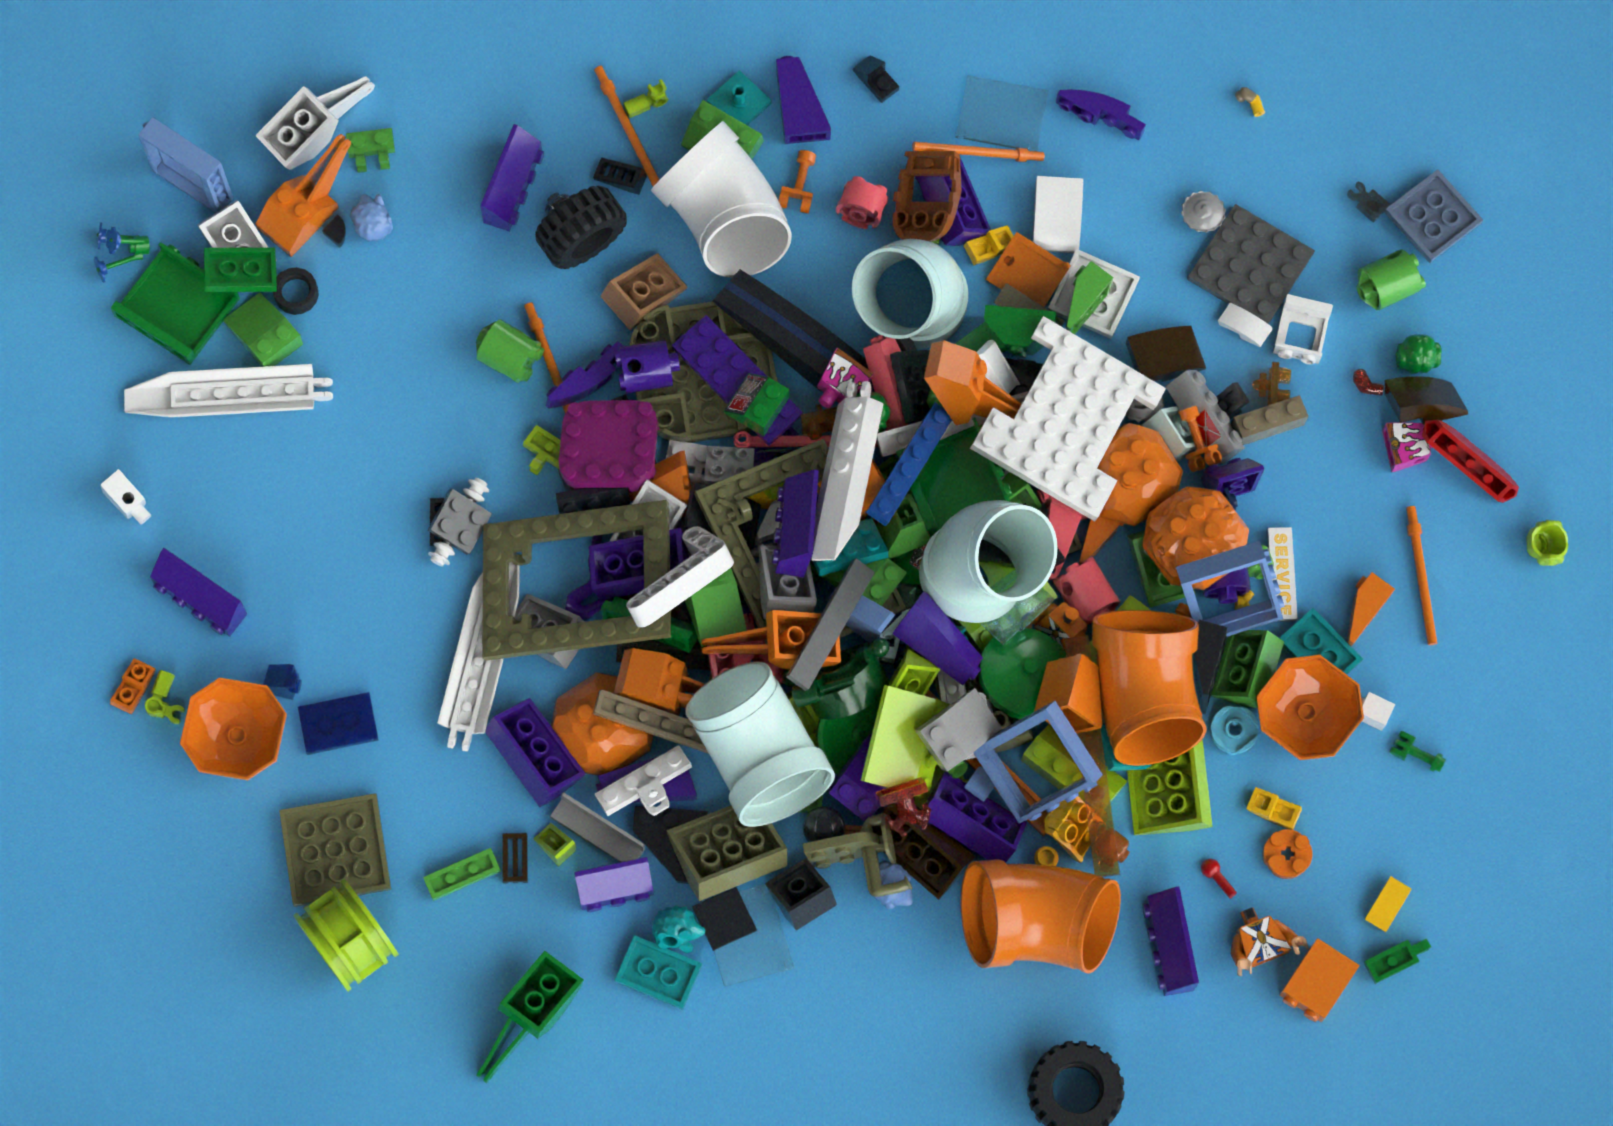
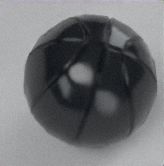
[802,806,846,842]

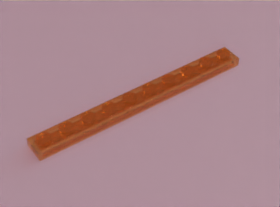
[1064,635,1120,877]

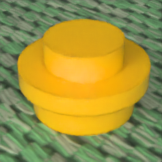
[1034,846,1059,866]

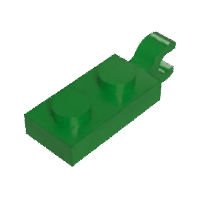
[1363,939,1431,984]

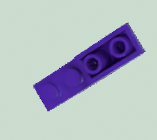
[1056,89,1146,140]
[545,341,623,409]

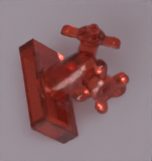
[875,777,931,836]

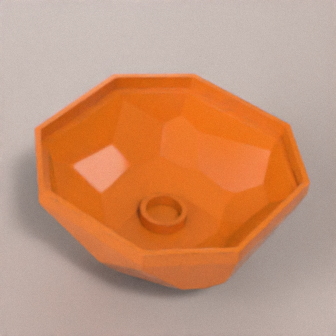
[1097,423,1183,526]
[1256,655,1364,760]
[551,672,654,776]
[180,677,287,781]

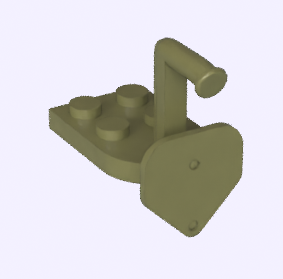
[803,813,913,897]

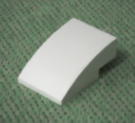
[1033,176,1083,253]

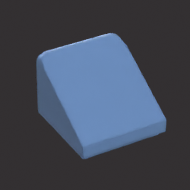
[964,766,995,801]

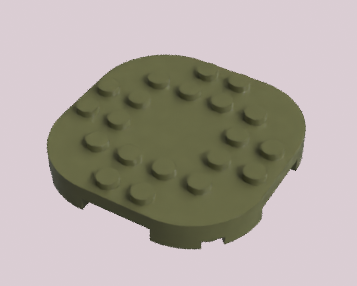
[630,301,778,443]

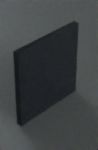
[692,887,757,951]

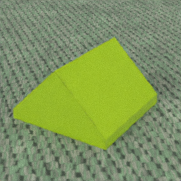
[889,650,940,696]

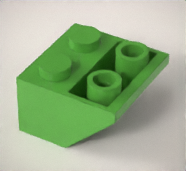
[876,494,930,559]

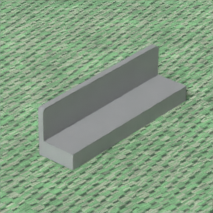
[550,792,645,863]

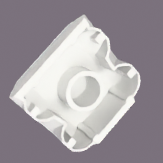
[977,340,1020,394]

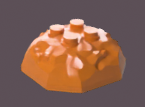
[1142,486,1249,590]

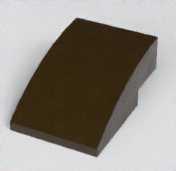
[1126,326,1206,382]
[1385,376,1468,425]

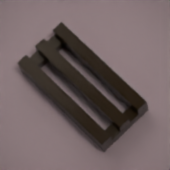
[503,833,528,884]

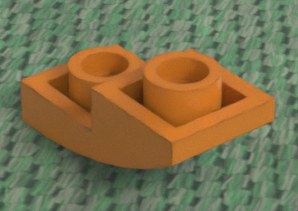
[110,658,156,715]

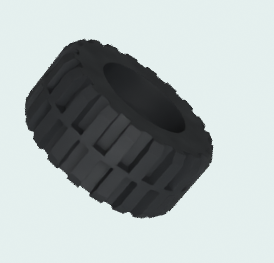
[535,185,627,269]
[1027,1041,1125,1126]

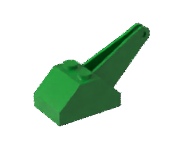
[955,305,1060,358]
[476,951,584,1083]

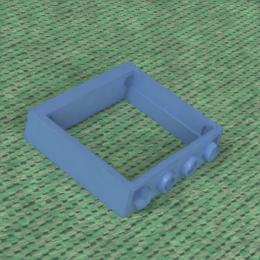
[138,117,233,213]
[1176,541,1285,637]
[973,701,1103,824]

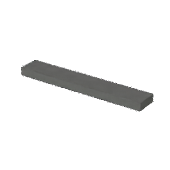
[786,558,875,691]

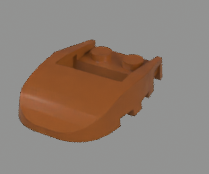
[893,151,962,242]

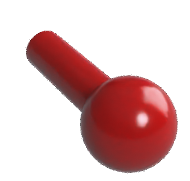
[1201,858,1237,899]

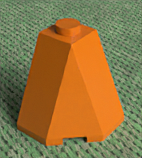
[628,451,691,517]

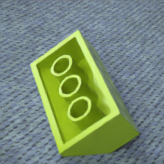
[1021,724,1127,816]

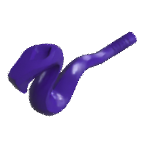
[565,534,614,620]

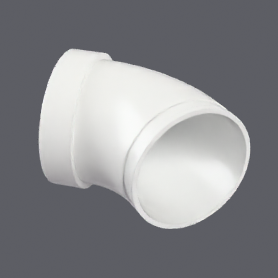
[651,121,792,278]

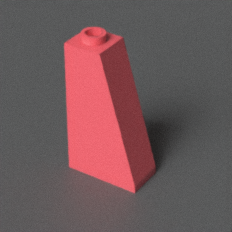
[863,335,910,431]

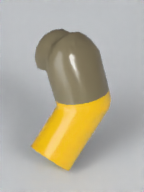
[1235,87,1265,117]

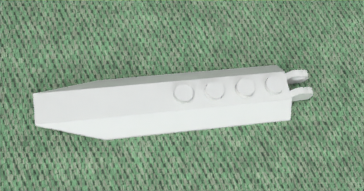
[124,364,333,417]
[811,381,883,561]
[437,562,520,752]

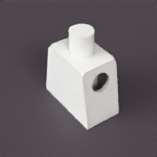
[100,469,151,524]

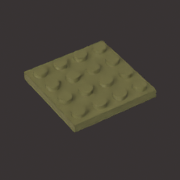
[279,793,392,907]

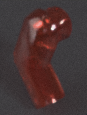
[1353,369,1384,396]

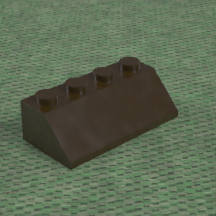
[873,793,976,900]

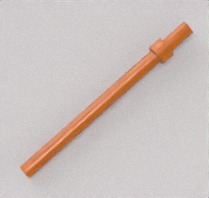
[594,66,659,187]
[912,141,1045,162]
[524,302,570,413]
[1406,506,1438,645]

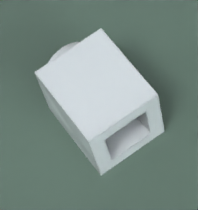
[1361,692,1395,731]

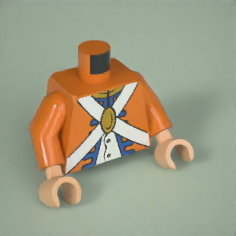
[1021,602,1088,657]
[1230,907,1308,976]

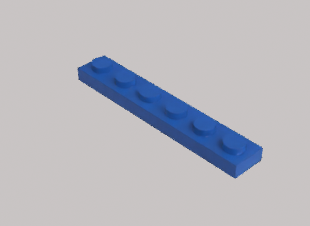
[866,402,952,526]

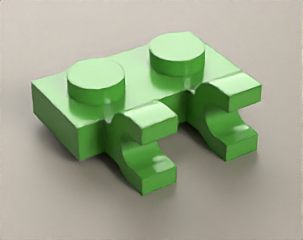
[346,128,395,173]

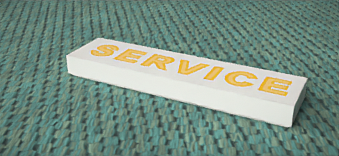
[1267,527,1298,621]

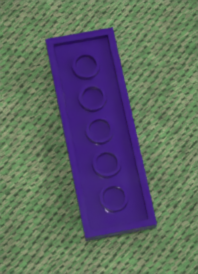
[672,315,803,446]

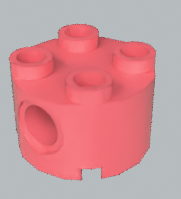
[836,176,888,229]

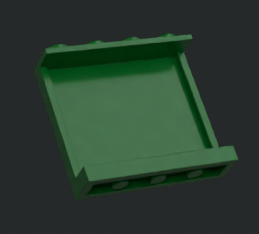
[111,242,240,365]
[896,417,1013,537]

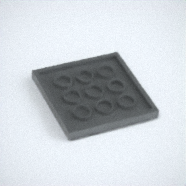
[1187,204,1315,324]

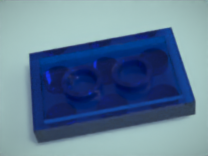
[298,692,379,755]

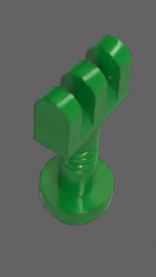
[1389,731,1446,772]

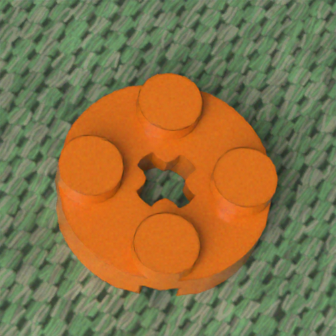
[1263,829,1313,879]

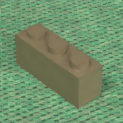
[1231,395,1308,445]

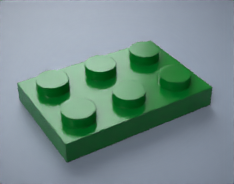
[204,248,277,292]

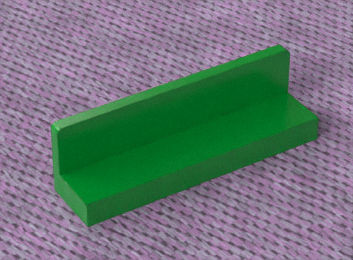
[601,597,698,653]

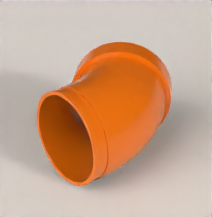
[1092,610,1207,766]
[961,859,1121,974]

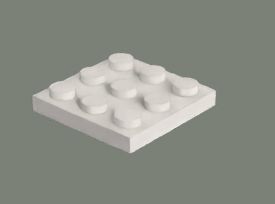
[1048,249,1140,339]

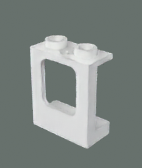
[1273,294,1333,364]

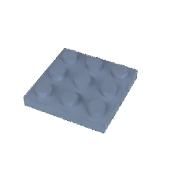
[1384,169,1483,263]

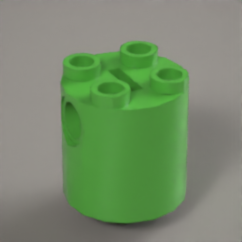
[1356,249,1426,310]
[476,319,545,383]

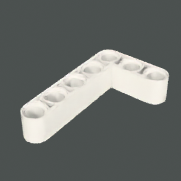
[626,526,734,627]

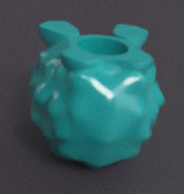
[651,905,705,953]

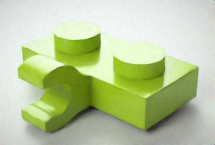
[523,425,561,475]

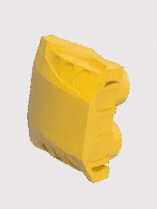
[1044,796,1106,863]

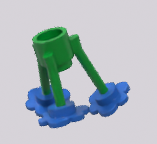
[94,222,150,283]

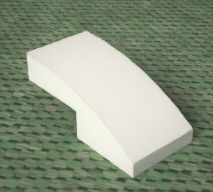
[1218,303,1272,347]

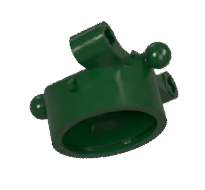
[781,638,889,720]

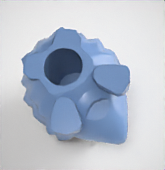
[350,194,393,242]
[875,860,913,909]

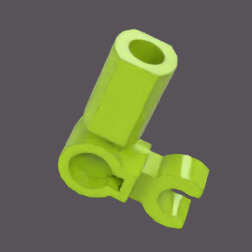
[623,79,669,118]
[145,670,185,725]

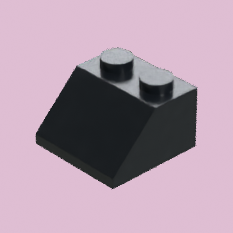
[765,858,837,930]

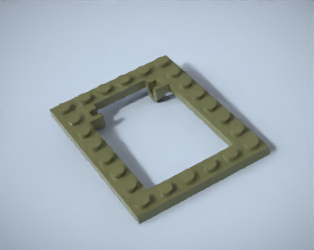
[694,439,906,645]
[482,500,671,661]

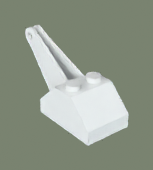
[255,77,375,170]

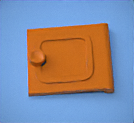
[985,232,1071,307]

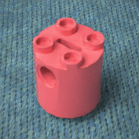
[1052,557,1121,625]

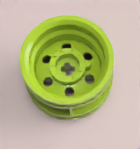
[293,879,399,992]

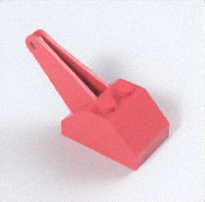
[1037,489,1088,580]

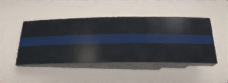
[712,269,875,394]

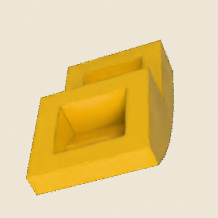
[963,225,1013,265]
[1246,787,1302,830]
[1365,876,1412,932]

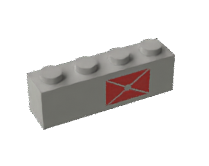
[1165,370,1245,465]

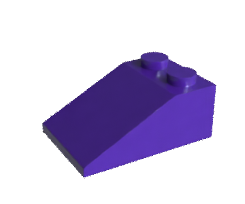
[1201,458,1264,497]
[826,734,891,821]

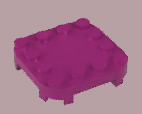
[559,400,659,492]

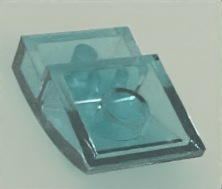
[980,570,1054,645]

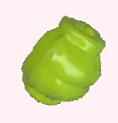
[1526,519,1568,566]

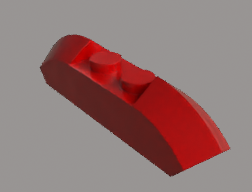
[1422,420,1519,503]

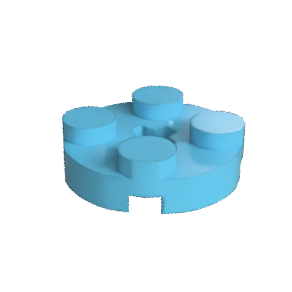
[1209,706,1259,755]

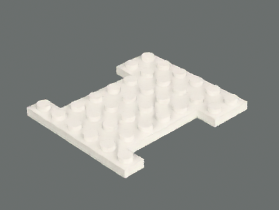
[970,316,1166,522]

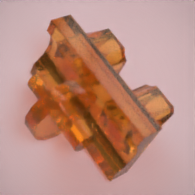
[1252,362,1291,406]
[800,404,837,440]

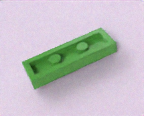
[423,848,501,901]

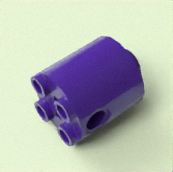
[615,340,680,394]
[1203,567,1251,604]

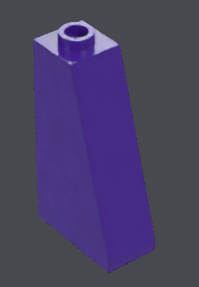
[776,56,831,144]
[892,591,983,685]
[595,756,697,803]

